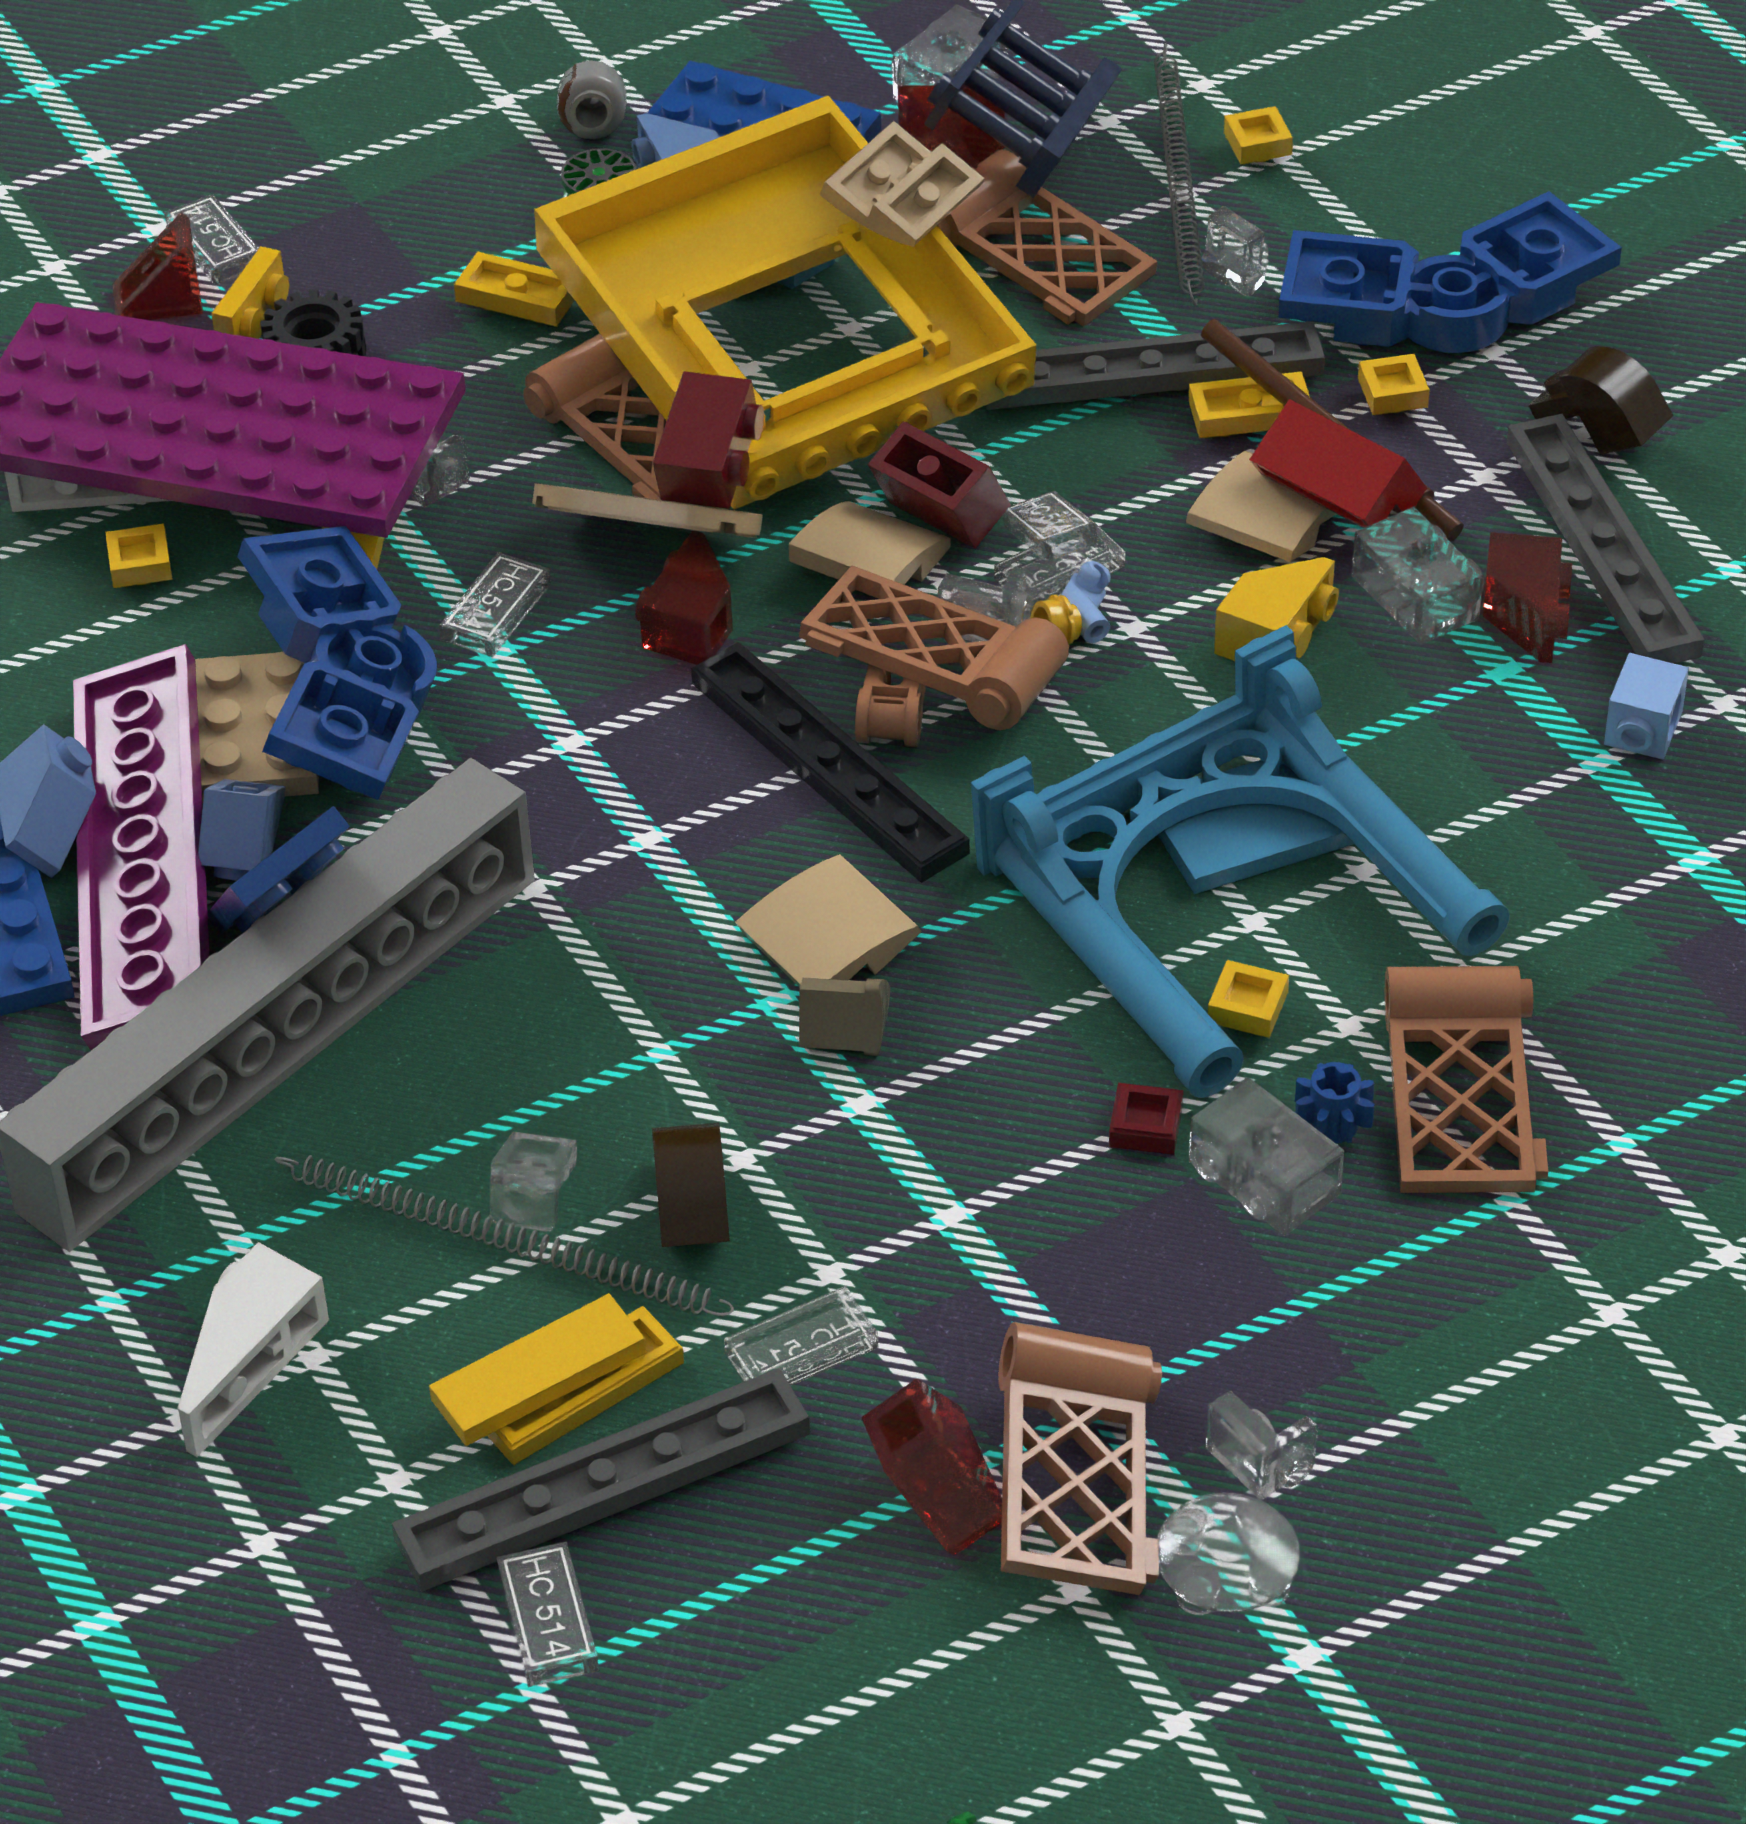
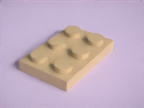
[195,652,319,803]

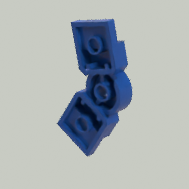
[1278,191,1622,353]
[237,526,437,800]

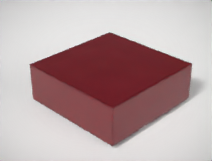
[1109,1082,1184,1155]

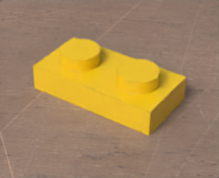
[211,246,289,339]
[454,251,575,327]
[1189,371,1309,438]

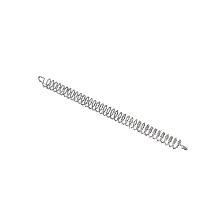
[1154,43,1205,306]
[274,1155,734,1316]

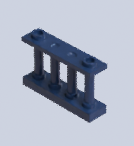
[924,0,1123,198]

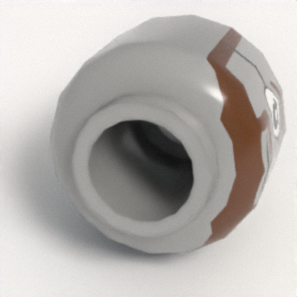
[557,60,626,140]

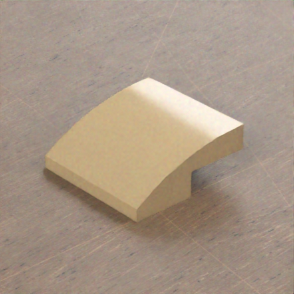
[820,121,985,247]
[1186,451,1336,562]
[789,501,951,585]
[735,854,922,987]

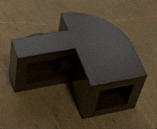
[1528,346,1673,455]
[652,1122,730,1247]

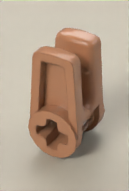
[855,664,926,747]

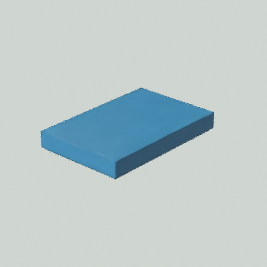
[1157,760,1354,894]

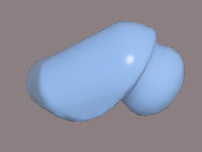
[1061,561,1111,643]

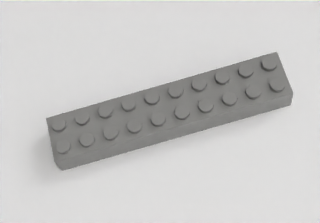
[0,758,535,1252]

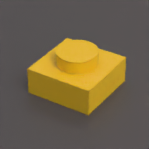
[1224,106,1293,165]
[1358,354,1429,415]
[105,524,172,588]
[1208,960,1289,1038]

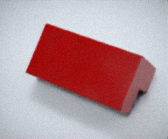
[1249,399,1427,534]

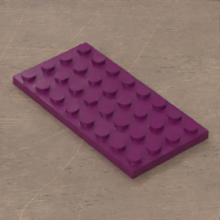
[0,302,466,538]

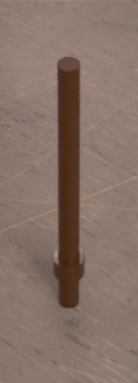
[1201,319,1464,542]

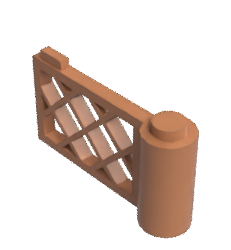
[937,150,1157,327]
[523,334,686,504]
[799,565,1069,730]
[1384,966,1549,1193]
[998,1322,1162,1595]

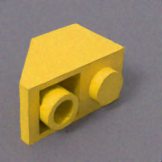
[1214,557,1339,661]

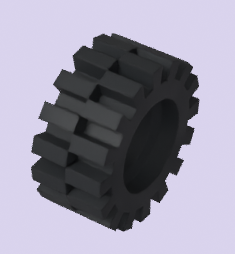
[261,289,367,357]

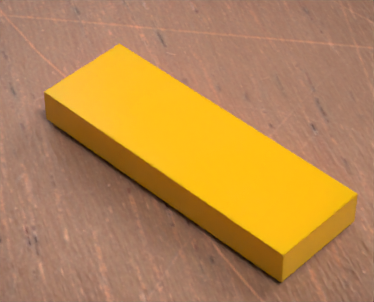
[429,1293,646,1446]
[487,1306,684,1466]

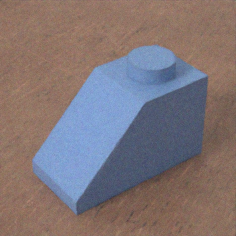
[0,724,96,878]
[198,779,286,880]

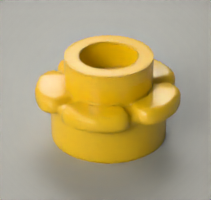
[1030,594,1082,648]

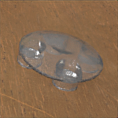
[1157,1493,1300,1615]

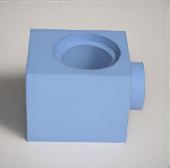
[1604,653,1689,760]

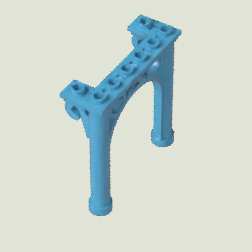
[971,625,1509,1098]

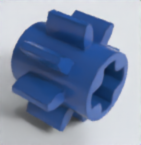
[1295,1062,1375,1143]

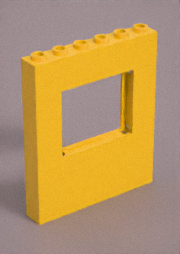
[534,95,1037,510]

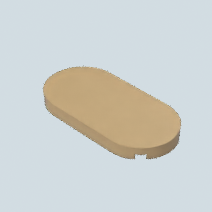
[532,483,763,538]

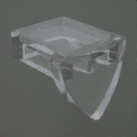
[1202,206,1268,296]

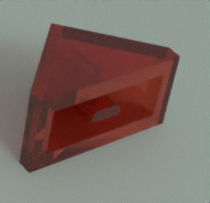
[113,212,203,320]

